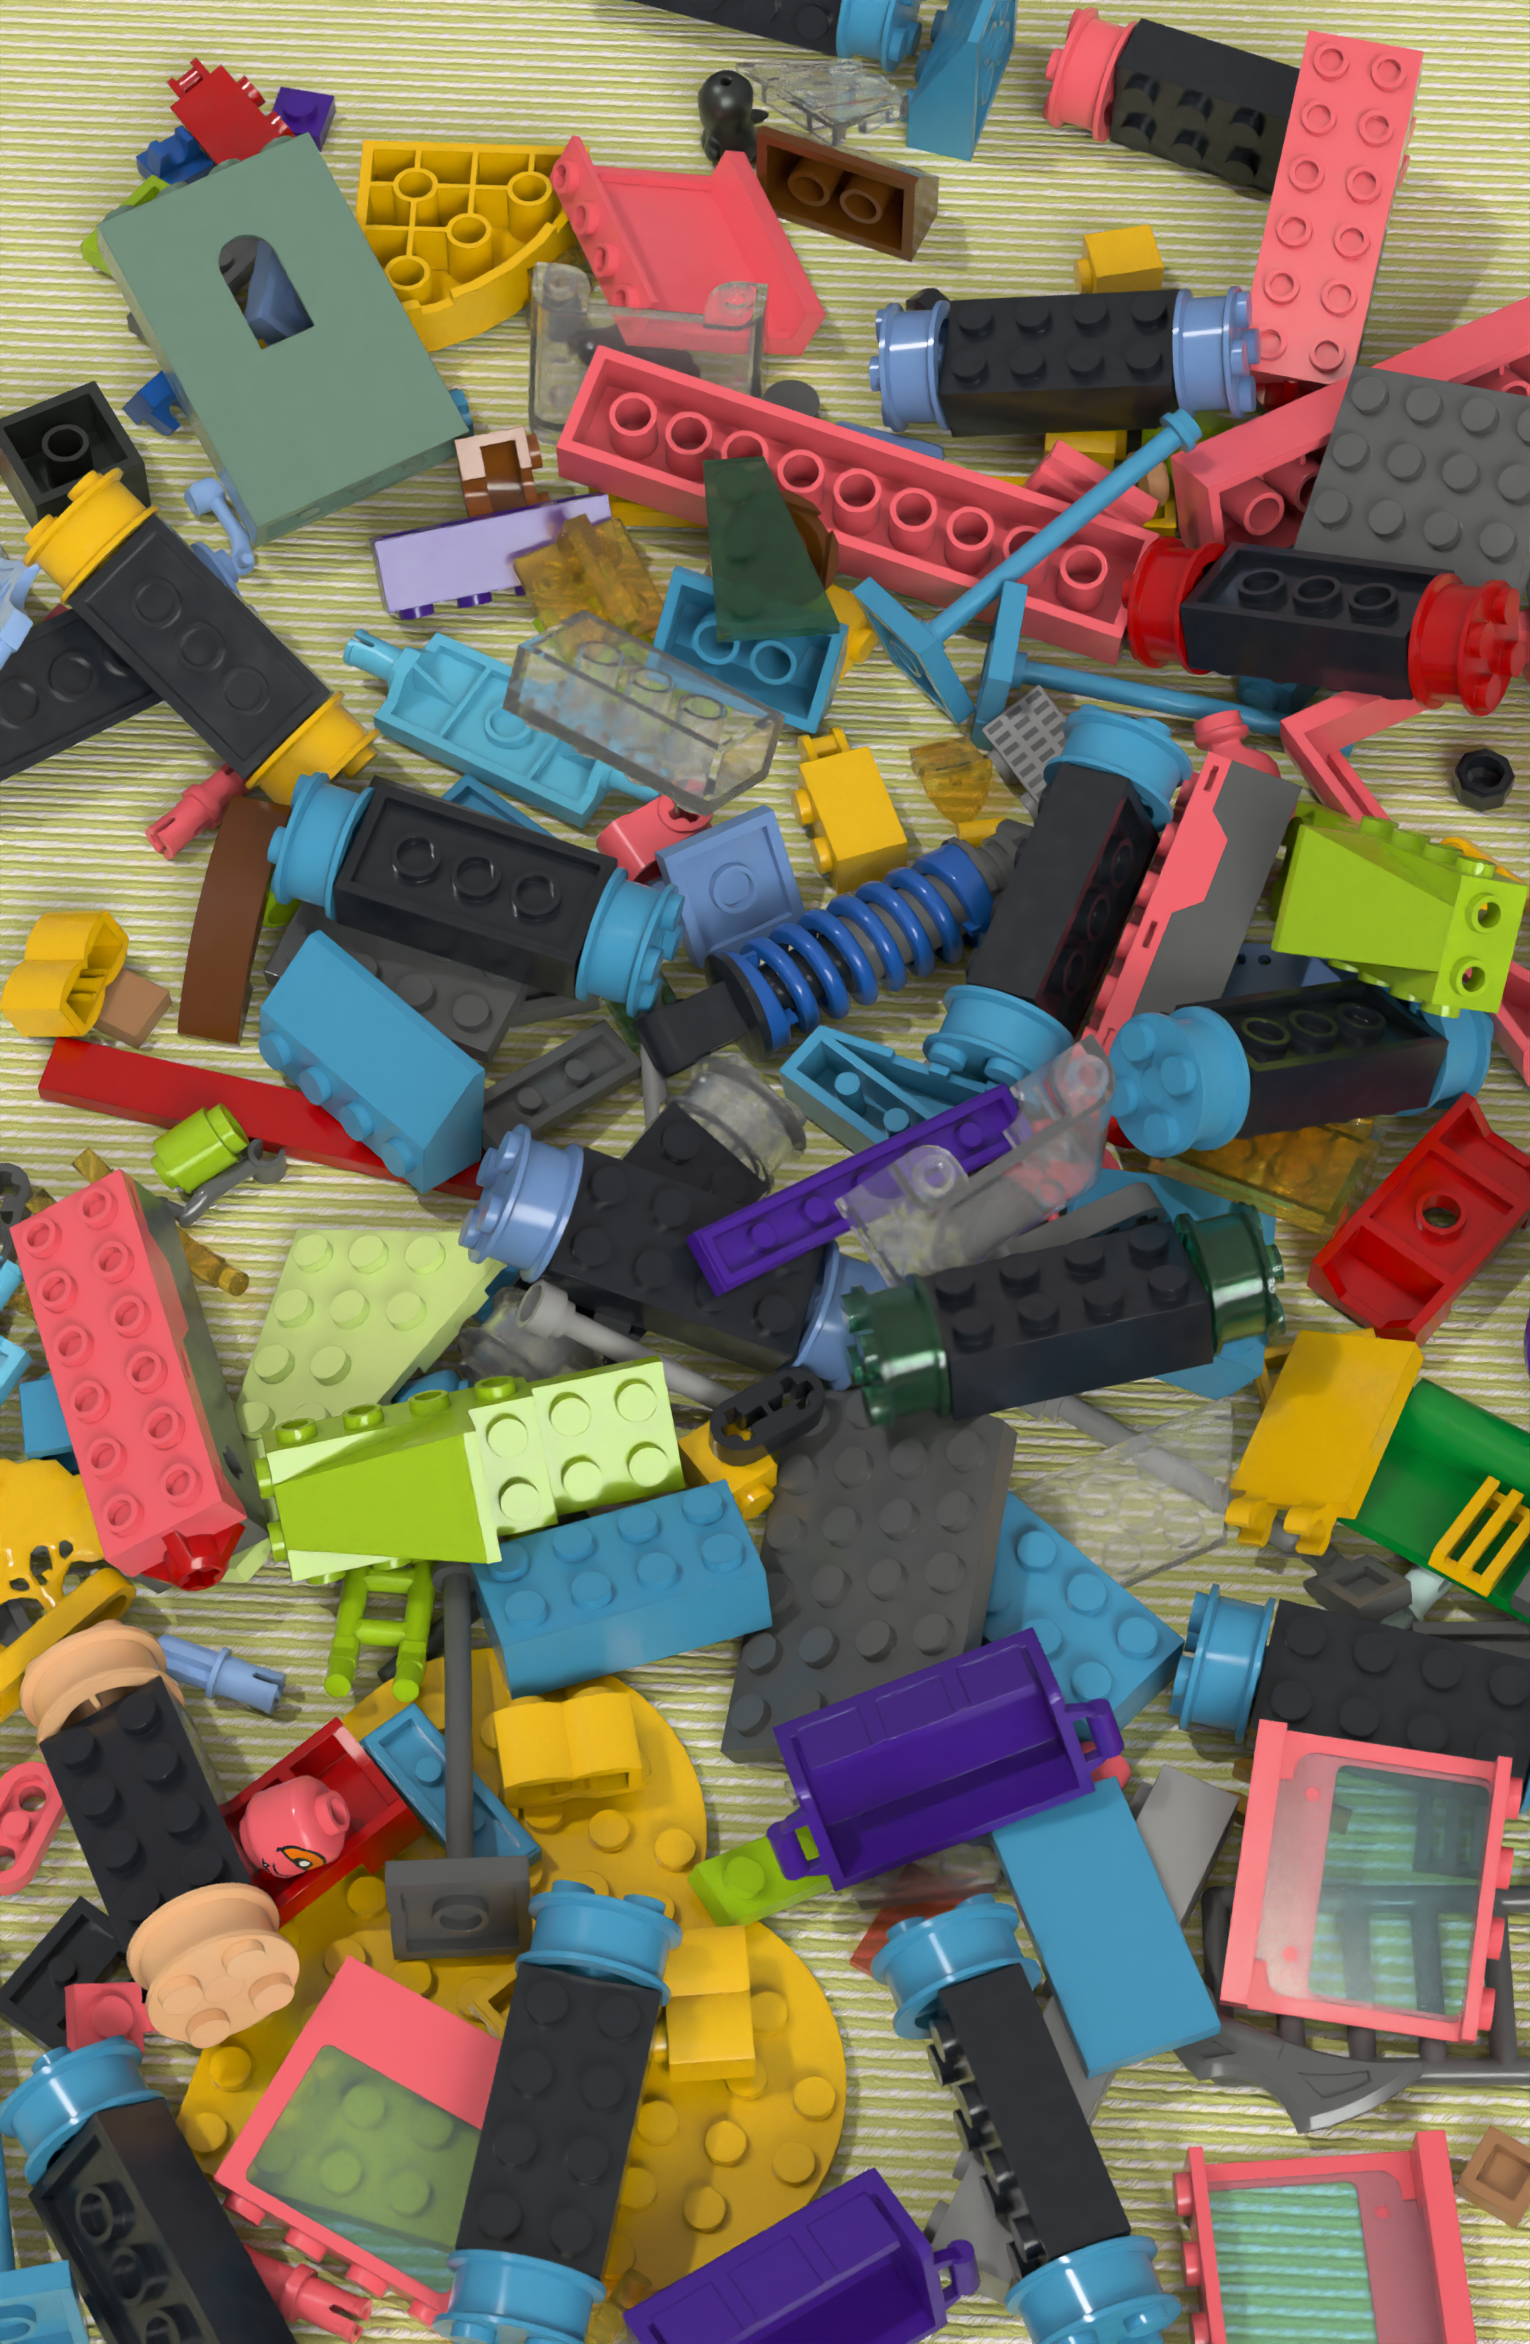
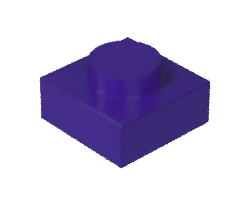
[272,87,336,152]

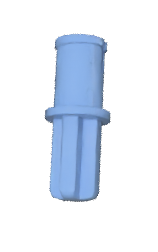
[157,1634,287,1715]

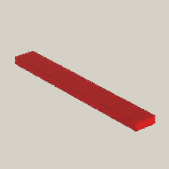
[38,1036,486,1201]

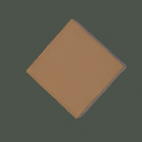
[93,968,172,1050]
[1454,2125,1530,2229]

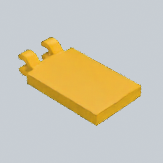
[1224,1330,1425,1556]

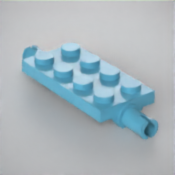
[343,628,676,829]

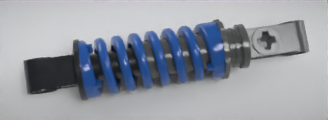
[632,830,1032,1081]

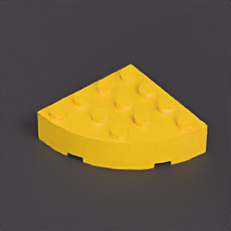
[355,140,590,352]

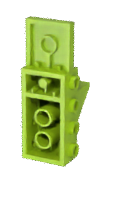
[1270,800,1529,1018]
[253,1355,685,1585]

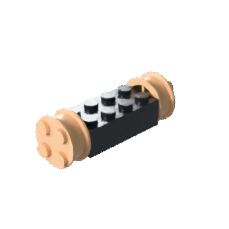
[20,1619,300,2048]

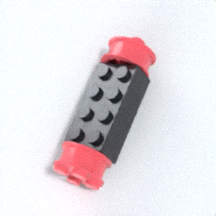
[1043,6,1417,194]

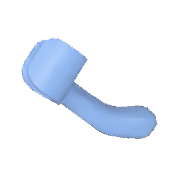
[184,477,254,576]

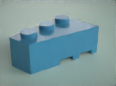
[778,1025,1000,1209]

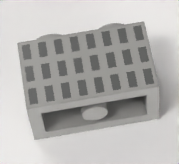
[981,685,1067,820]

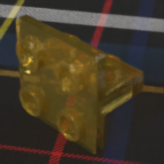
[513,513,664,668]

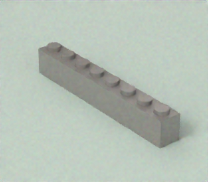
[923,1764,1240,2305]

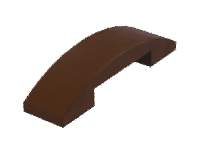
[177,795,293,1047]

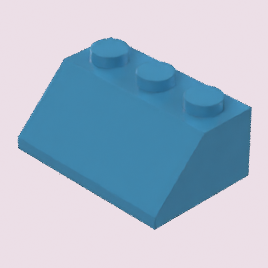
[645,565,849,734]

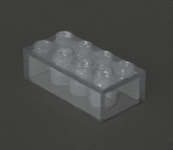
[502,609,785,817]

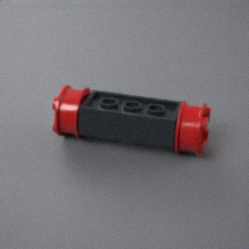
[1121,536,1526,717]

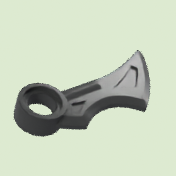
[1172,1982,1423,2135]

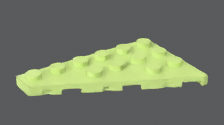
[221,1229,506,1582]

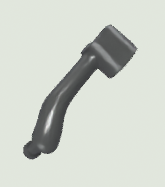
[157,1139,287,1228]

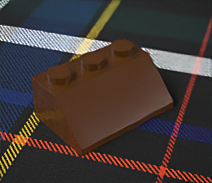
[756,125,939,262]

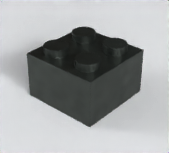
[0,380,151,529]

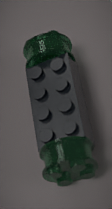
[840,1200,1286,1431]

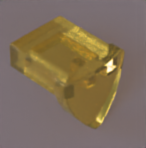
[909,736,993,825]

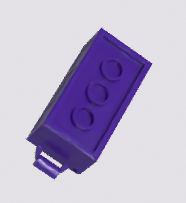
[766,1627,1125,1892]
[622,2167,980,2344]

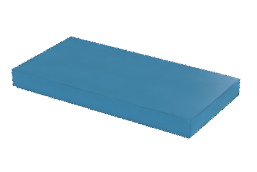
[987,1776,1221,2079]

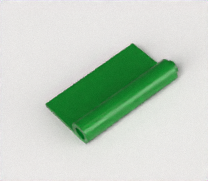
[1336,1377,1530,1624]

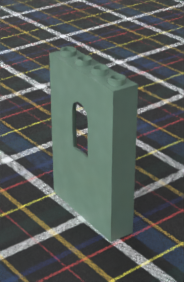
[97,132,469,548]

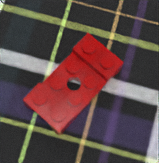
[1307,1092,1530,1348]
[229,1716,427,1930]

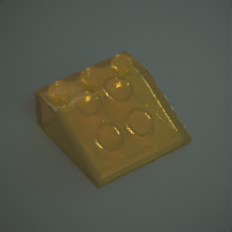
[1147,1116,1388,1238]

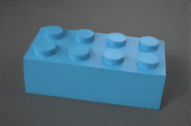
[469,1479,773,1700]
[981,1490,1185,1743]

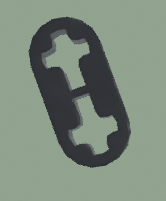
[709,1368,825,1466]

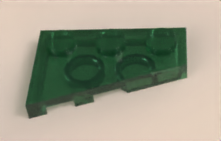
[703,456,840,642]

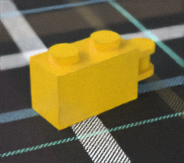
[791,726,908,895]

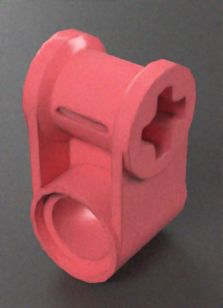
[596,785,713,885]

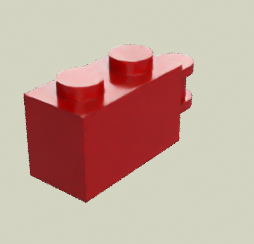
[166,57,296,165]

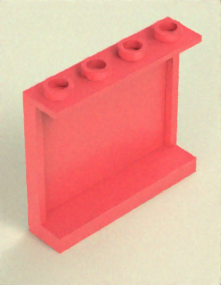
[549,136,826,356]

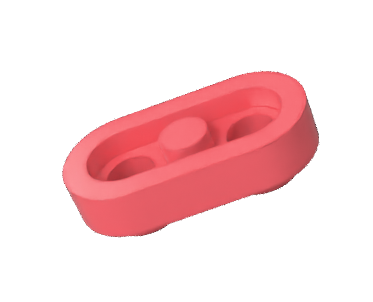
[0,1762,66,1896]

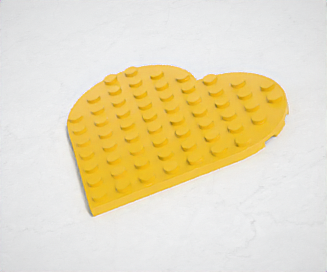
[175,1648,847,2300]

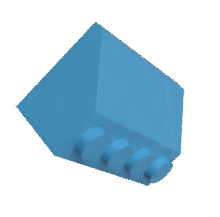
[258,929,485,1195]

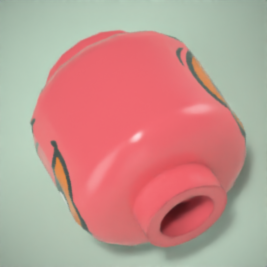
[239,1775,350,1879]

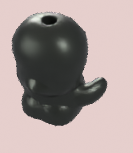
[697,70,769,162]

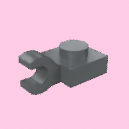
[1300,1544,1412,1623]

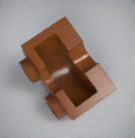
[454,426,550,518]

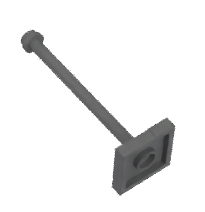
[385,1560,534,1960]

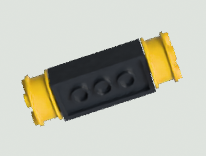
[22,467,382,806]

